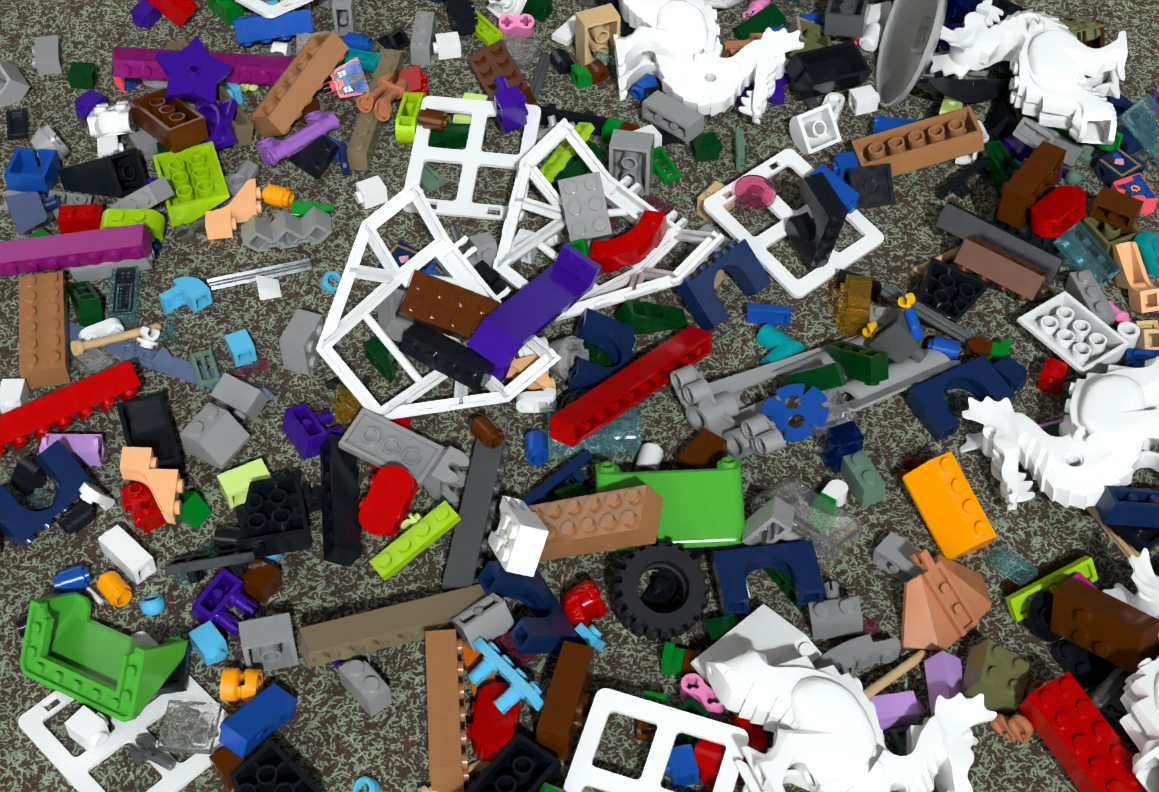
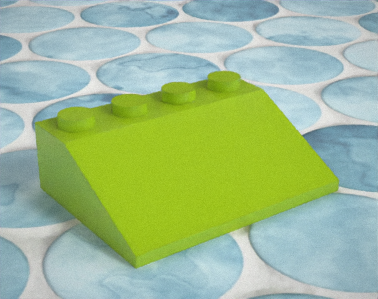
[152,141,230,227]

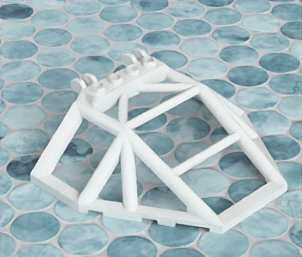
[492,118,724,322]
[316,180,561,420]

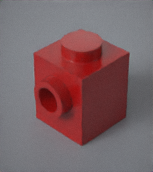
[1036,357,1069,396]

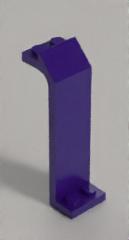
[466,242,602,381]

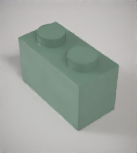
[840,450,886,508]

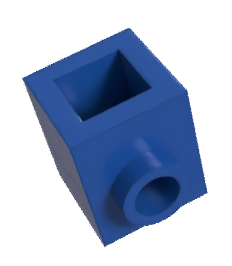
[831,151,860,183]
[664,744,699,789]

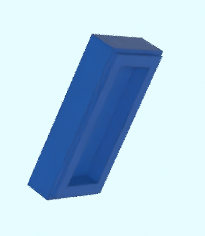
[746,303,792,326]

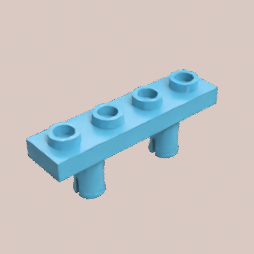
[466,637,544,715]

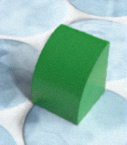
[176,491,212,529]

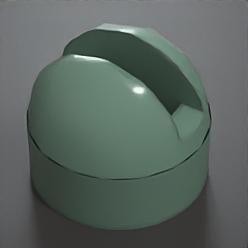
[1065,168,1084,185]

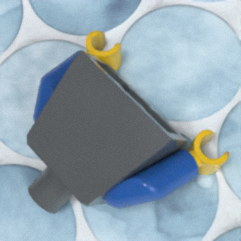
[862,292,927,363]

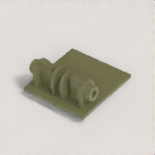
[1059,16,1104,42]

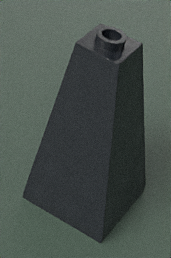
[57,148,149,197]

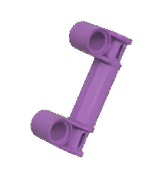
[256,110,340,166]

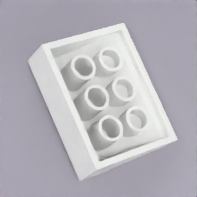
[1017,291,1131,375]
[690,604,822,718]

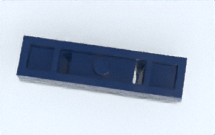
[522,450,593,506]

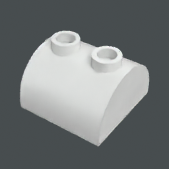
[789,102,842,155]

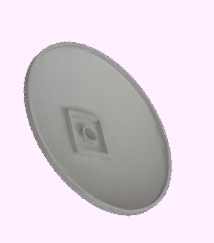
[875,0,948,108]

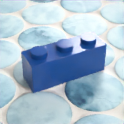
[218,683,298,759]

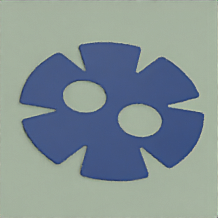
[761,383,829,441]

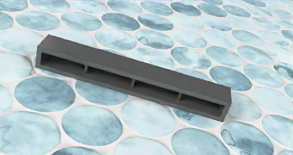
[442,435,510,593]

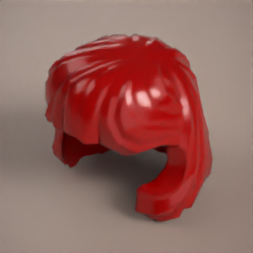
[562,580,607,627]

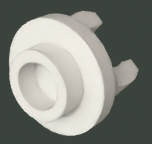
[136,326,160,349]

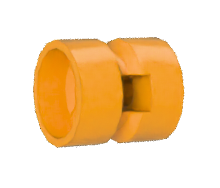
[220,667,263,702]

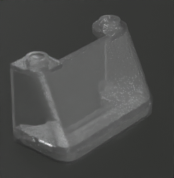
[750,478,863,573]

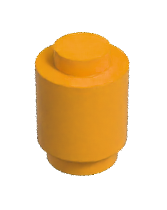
[262,184,295,208]
[97,571,132,607]

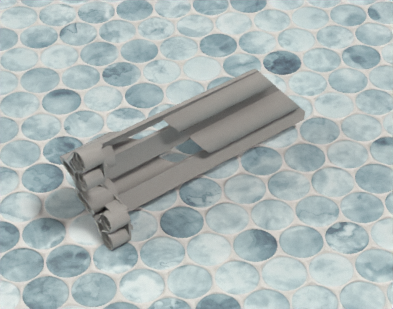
[670,334,962,459]

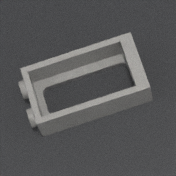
[1012,117,1083,166]
[70,222,155,282]

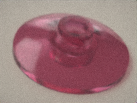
[735,175,777,210]

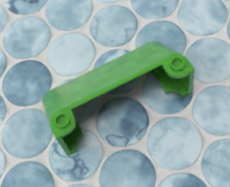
[595,457,745,551]
[20,592,188,722]

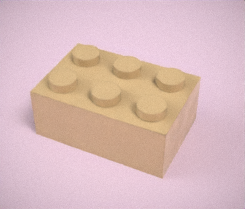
[575,3,621,66]

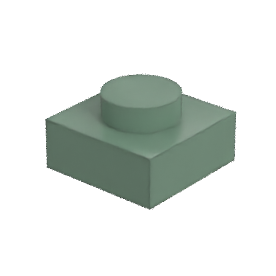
[1077,143,1097,166]

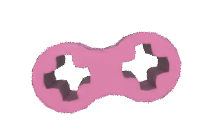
[498,14,534,38]
[680,673,724,720]

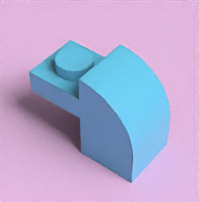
[159,276,213,314]

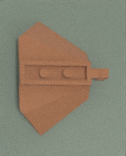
[900,549,992,651]

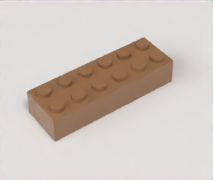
[249,31,349,137]
[851,106,984,177]
[19,271,71,389]
[528,484,664,561]
[425,629,469,792]

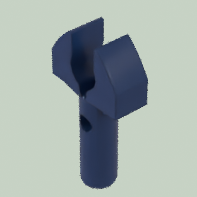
[338,142,350,176]

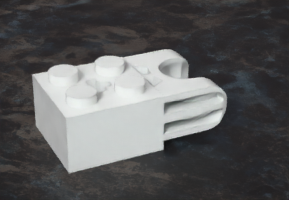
[87,100,138,138]
[488,496,549,577]

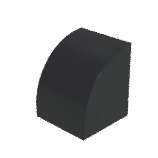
[377,26,411,50]
[11,456,47,498]

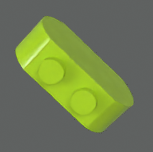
[395,91,427,144]
[100,209,166,245]

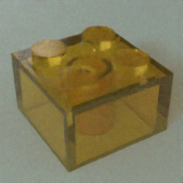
[835,274,873,337]

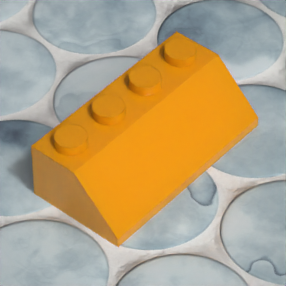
[902,452,997,560]

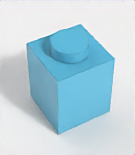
[224,329,257,367]
[188,620,229,666]

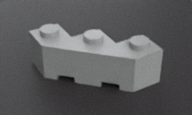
[241,206,333,252]

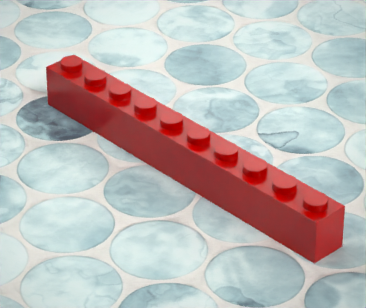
[549,325,712,447]

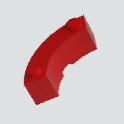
[589,210,668,273]

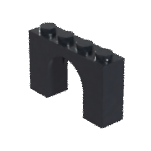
[785,172,848,269]

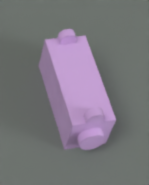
[39,434,106,466]
[924,650,967,716]
[869,690,923,730]

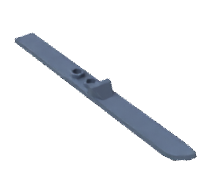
[69,321,274,401]

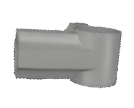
[224,160,259,198]

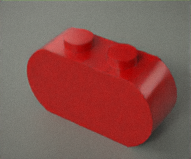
[1030,185,1087,238]
[358,465,418,537]
[467,683,521,762]
[694,717,767,787]

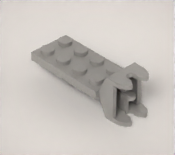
[338,408,469,504]

